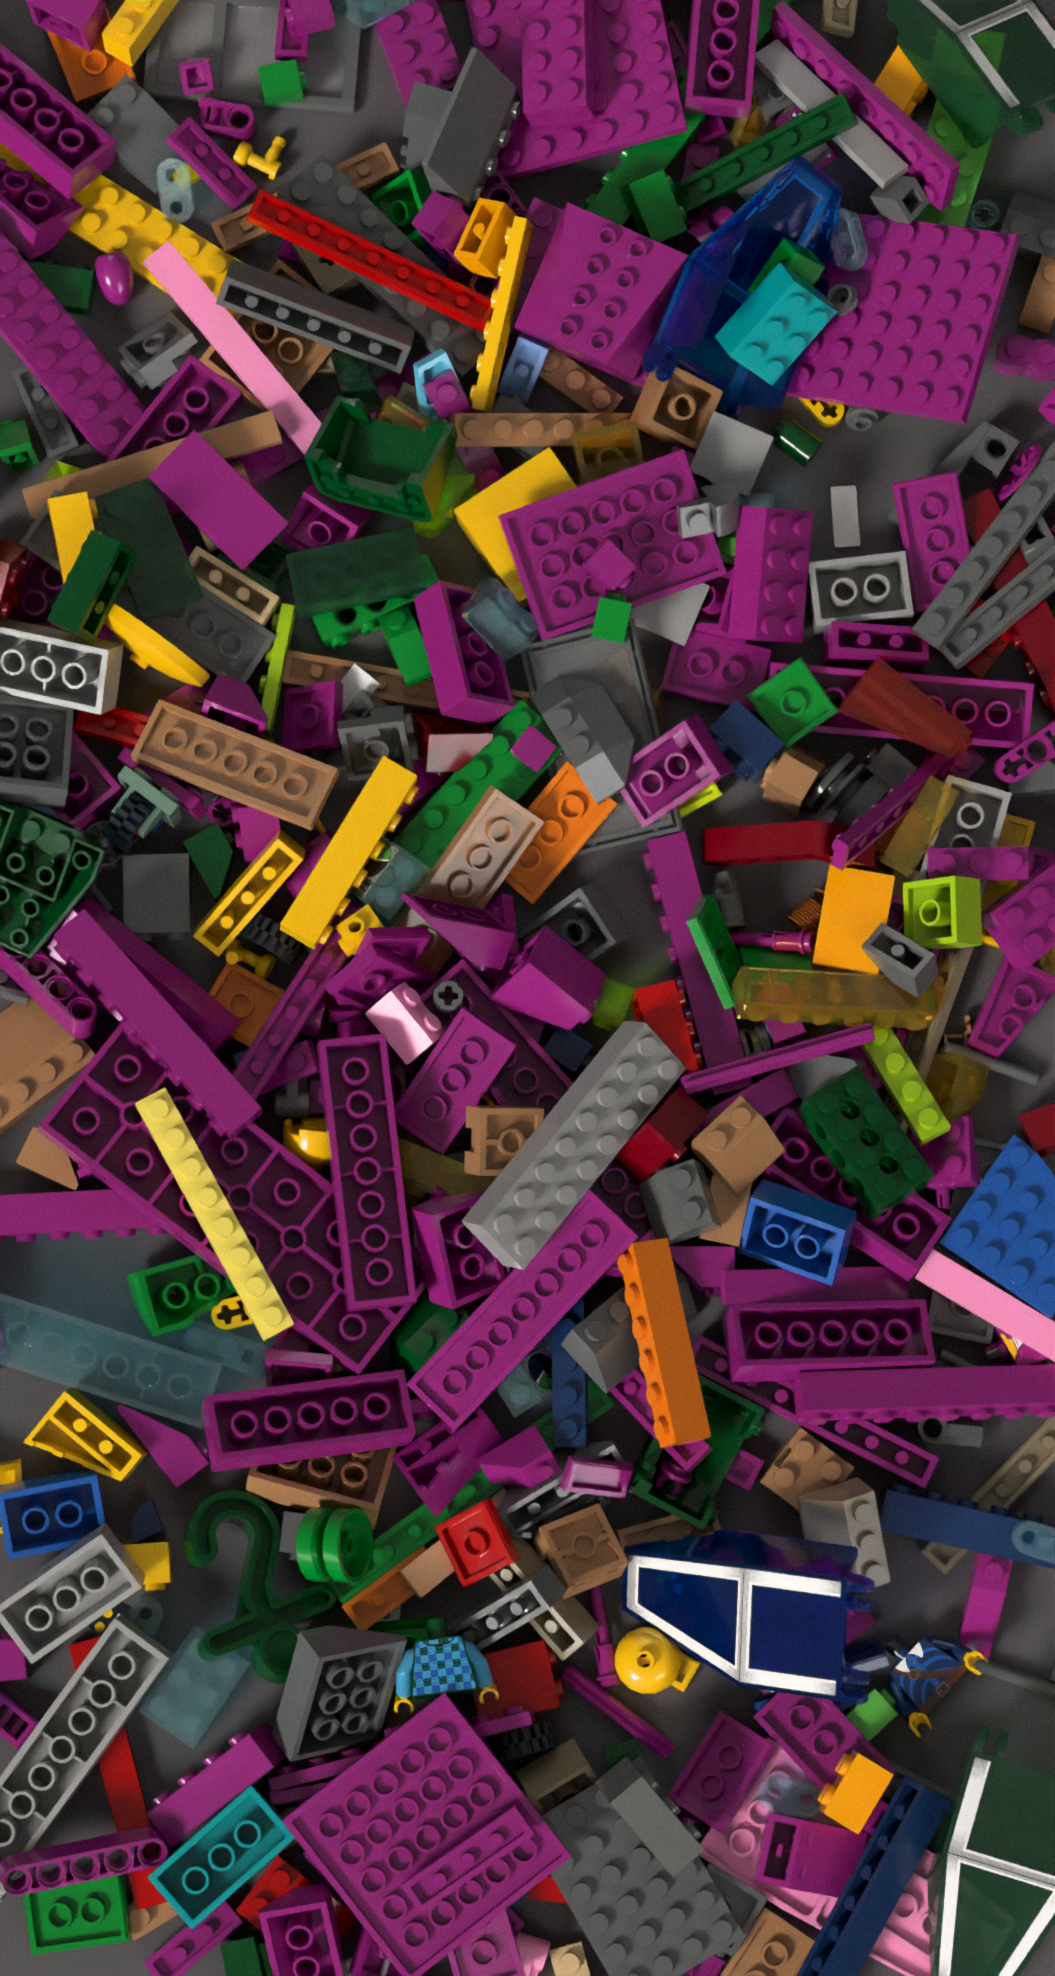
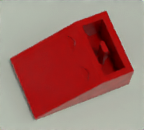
[630,980,703,1077]

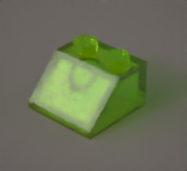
[413,474,475,537]

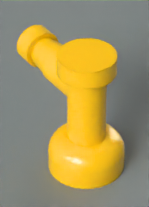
[233,136,287,181]
[225,939,277,980]

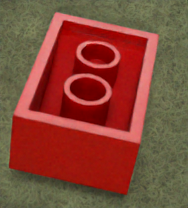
[235,1853,358,1940]

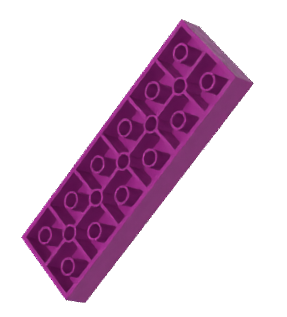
[37,1023,427,1376]

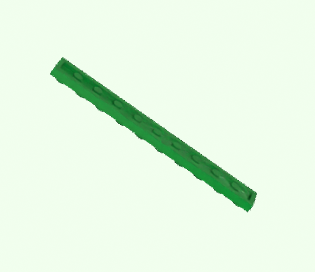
[327,1380,614,1605]

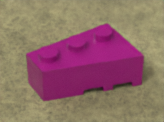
[392,1406,504,1518]

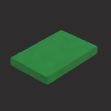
[686,893,746,1010]
[23,1874,132,1955]

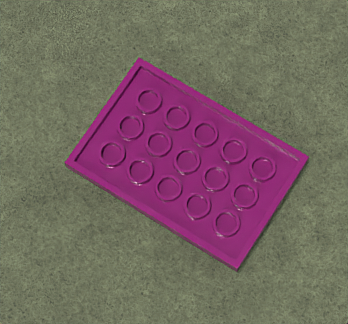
[497,449,727,641]

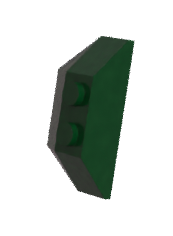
[390,1290,492,1400]

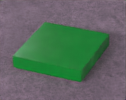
[746,657,838,749]

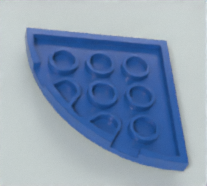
[939,1135,1055,1319]

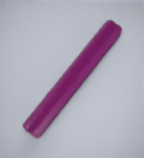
[560,1665,674,1758]

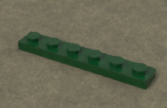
[674,92,859,217]

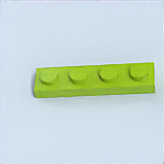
[259,603,296,739]
[860,1017,951,1145]

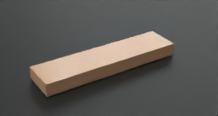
[399,1488,507,1599]

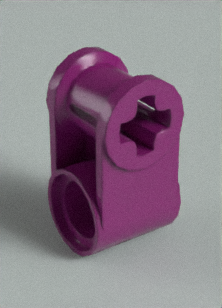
[197,97,257,142]

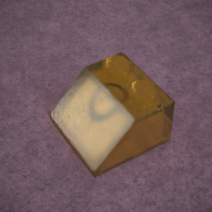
[572,421,644,486]

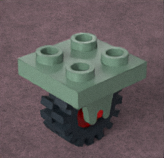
[102,765,182,852]

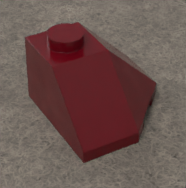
[412,712,493,776]

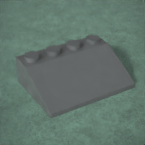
[421,47,523,214]
[0,695,74,809]
[272,1625,407,1762]

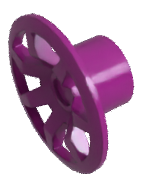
[994,443,1043,501]

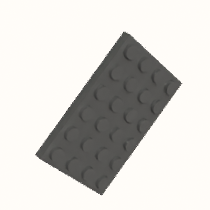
[542,1756,745,1976]

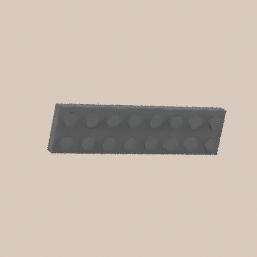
[276,153,487,381]
[19,489,276,683]

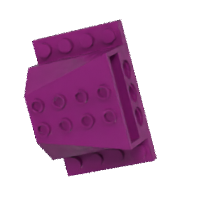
[489,197,709,388]

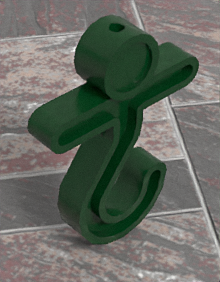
[183,1489,336,1684]

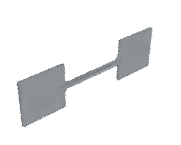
[629,411,774,646]

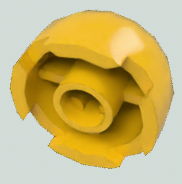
[283,1117,330,1172]
[614,1627,681,1694]

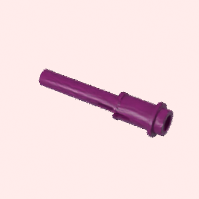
[729,928,816,955]
[588,1585,621,1687]

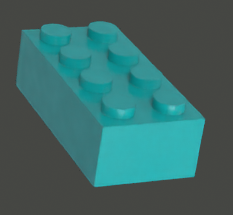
[147,1783,295,1930]

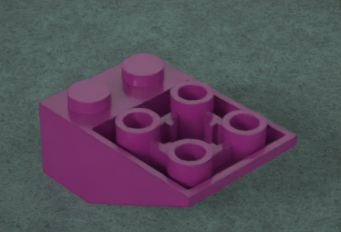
[753,1810,868,1898]

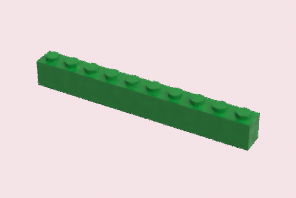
[582,0,795,227]

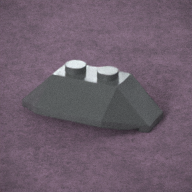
[530,678,635,805]
[497,1441,625,1539]

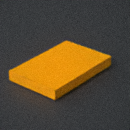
[812,865,895,975]

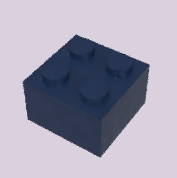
[709,700,785,784]

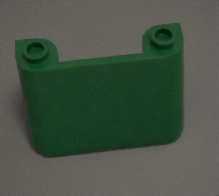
[304,395,458,523]
[627,1374,765,1530]

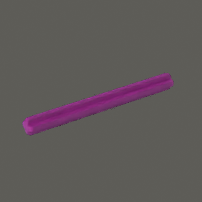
[681,1023,875,1095]

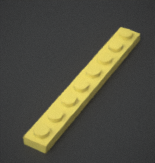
[135,1088,294,1341]

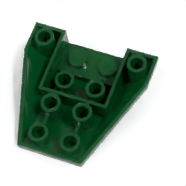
[0,800,106,959]

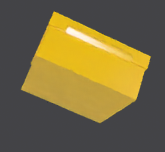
[454,447,577,609]

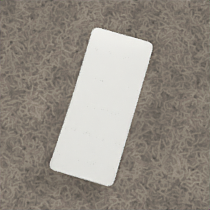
[830,485,860,548]

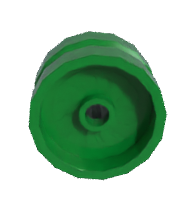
[296,1507,374,1583]

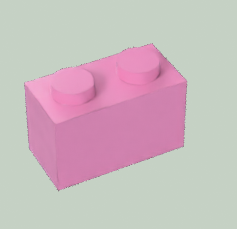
[365,982,446,1065]

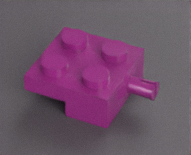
[906,1116,980,1210]

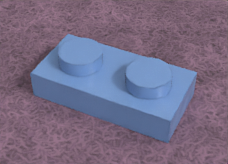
[497,333,551,403]

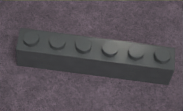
[216,259,415,373]

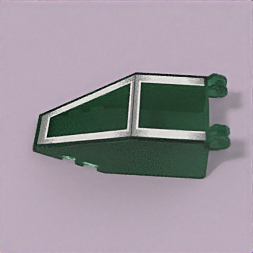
[885,0,1055,149]
[927,1724,1055,1976]

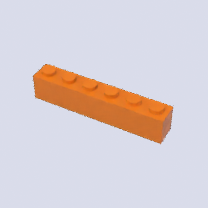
[617,1238,711,1448]

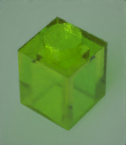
[591,977,635,1031]

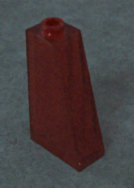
[837,656,973,758]

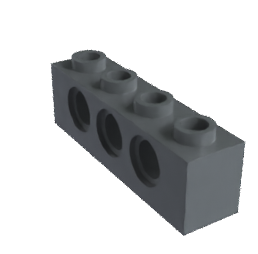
[447,1564,567,1651]

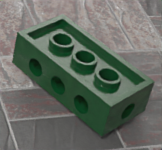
[796,1066,935,1221]

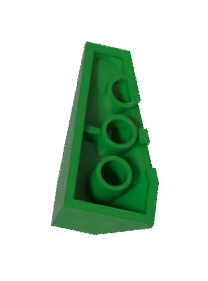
[126,1255,236,1337]

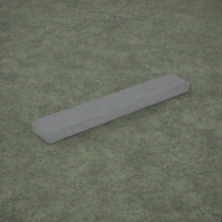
[755,39,908,189]

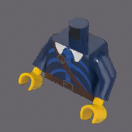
[884,1634,989,1737]

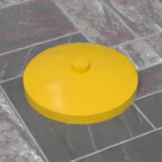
[104,604,210,687]

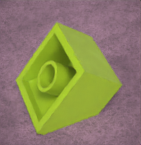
[903,876,982,949]

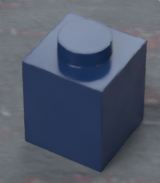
[543,1026,595,1076]

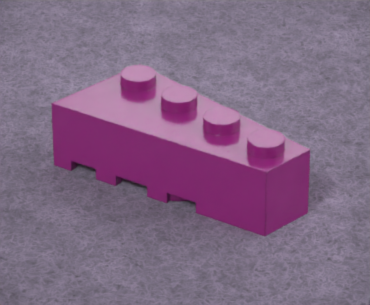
[146,1721,287,1847]

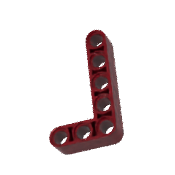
[701,820,877,870]

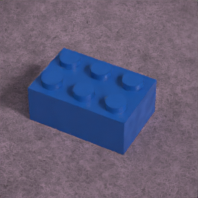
[737,1179,857,1286]
[0,1468,105,1560]

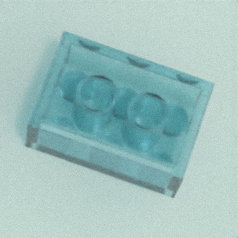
[138,1624,252,1749]

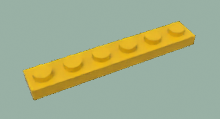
[469,216,533,413]

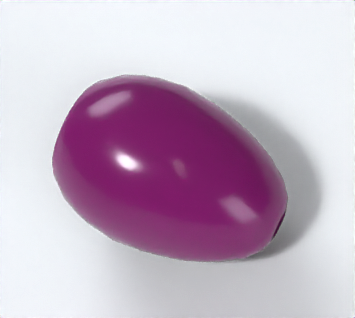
[94,251,134,306]

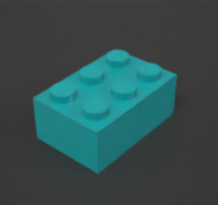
[715,262,837,386]

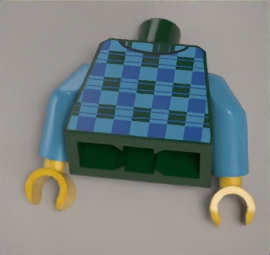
[394,1618,499,1714]

